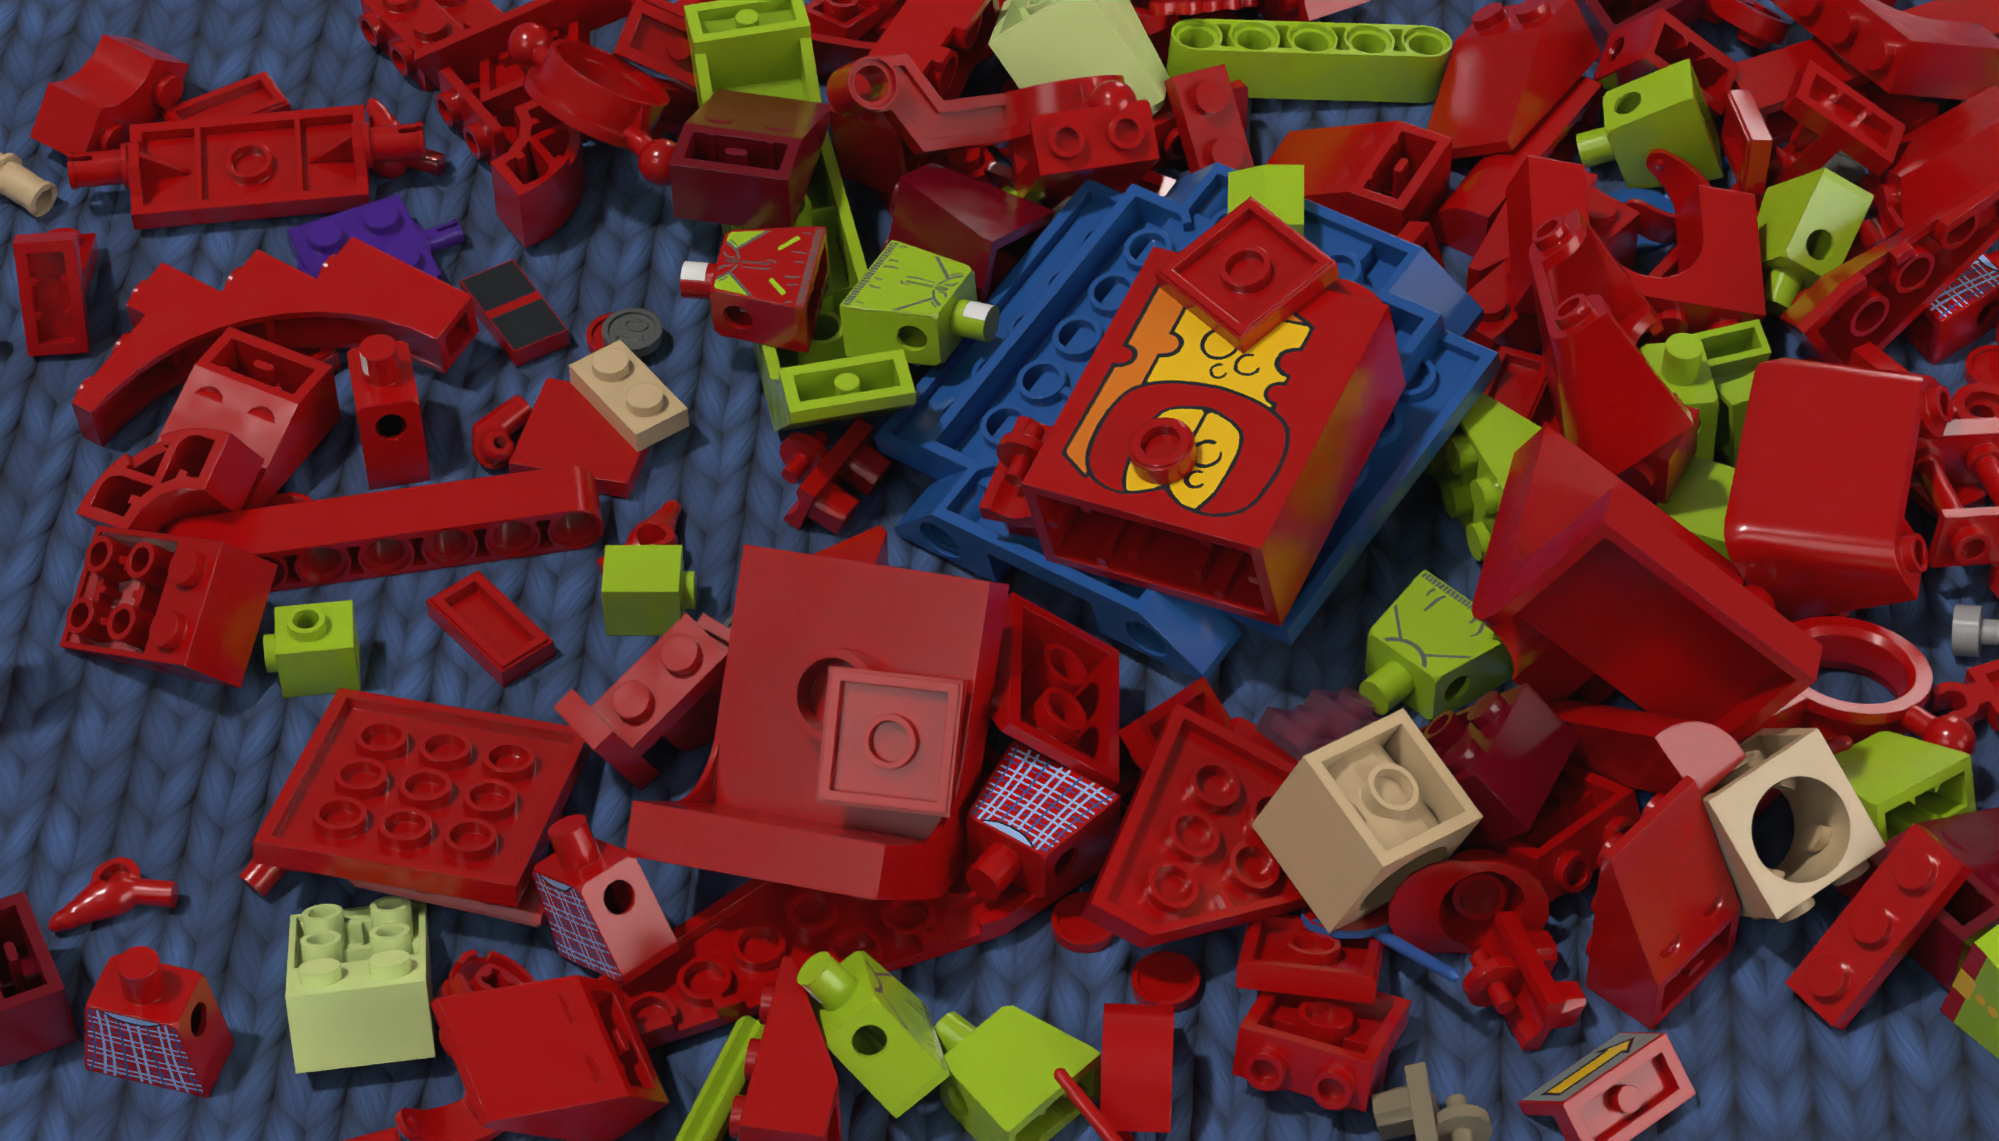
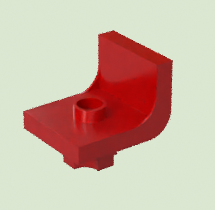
[1472,424,1823,743]
[625,544,1009,901]

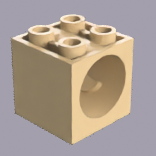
[1252,708,1483,934]
[1702,728,1886,923]

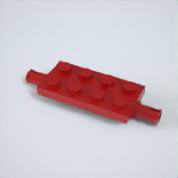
[67,104,426,230]

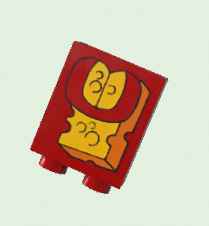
[1021,246,1406,626]

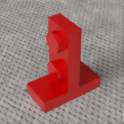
[1765,59,1906,190]
[13,228,99,356]
[553,612,727,791]

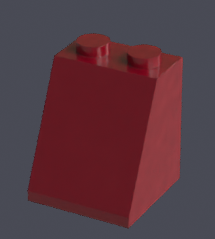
[881,162,1054,303]

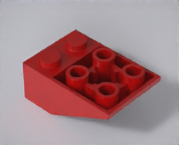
[1266,120,1453,236]
[155,326,341,510]
[59,525,278,688]
[1585,775,1741,1030]
[729,956,842,1141]
[430,975,669,1141]

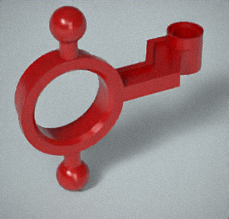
[507,22,699,187]
[827,53,1137,162]
[1649,585,1977,796]

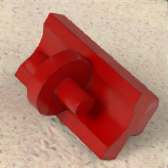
[979,415,1053,538]
[780,417,891,535]
[1462,911,1586,1051]

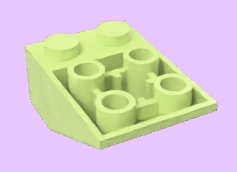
[285,896,436,1074]

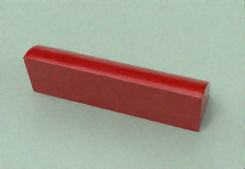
[1427,76,1603,257]
[1545,699,1747,798]

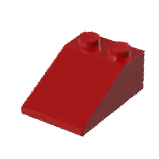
[1427,0,1602,159]
[990,592,1119,791]

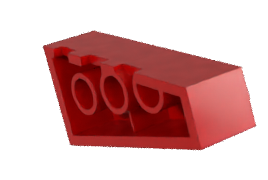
[829,0,1000,194]

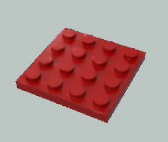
[253,688,591,908]

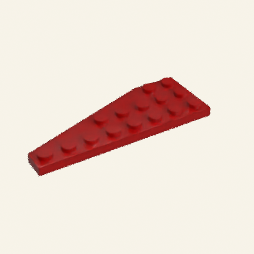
[597,742,1107,1050]

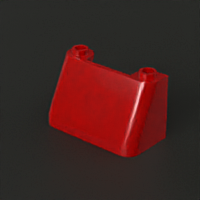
[1528,208,1694,476]
[1724,357,1953,621]

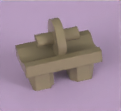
[1371,1062,1492,1141]

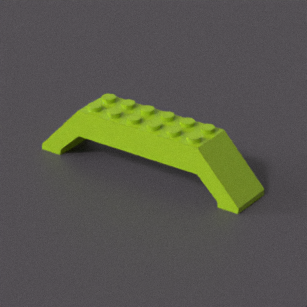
[684,0,916,432]

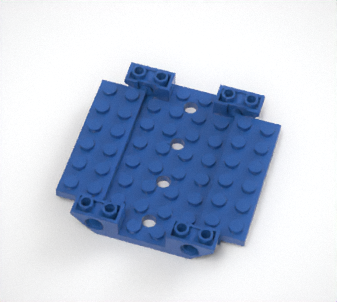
[874,162,1501,680]

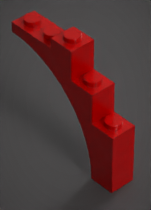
[71,236,479,447]

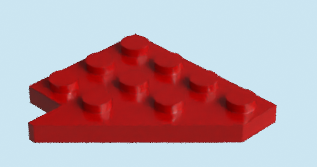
[1081,702,1310,949]

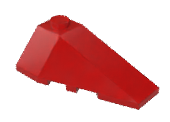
[1779,179,1999,365]

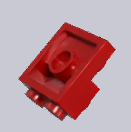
[359,0,503,92]
[1468,761,1641,903]
[1232,991,1411,1112]

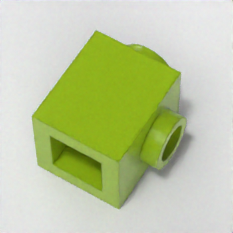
[601,544,697,636]
[263,600,361,698]

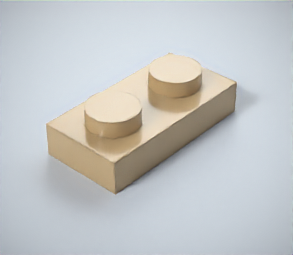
[569,340,689,452]

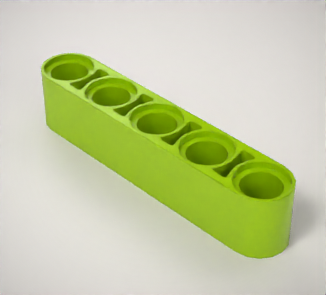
[1166,18,1452,103]

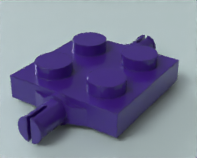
[287,194,464,281]

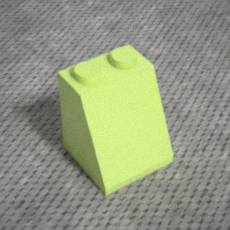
[988,0,1170,116]

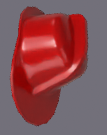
[1388,848,1549,954]

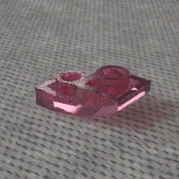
[1255,687,1380,762]

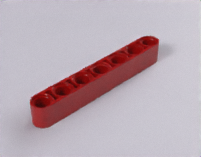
[164,466,604,592]

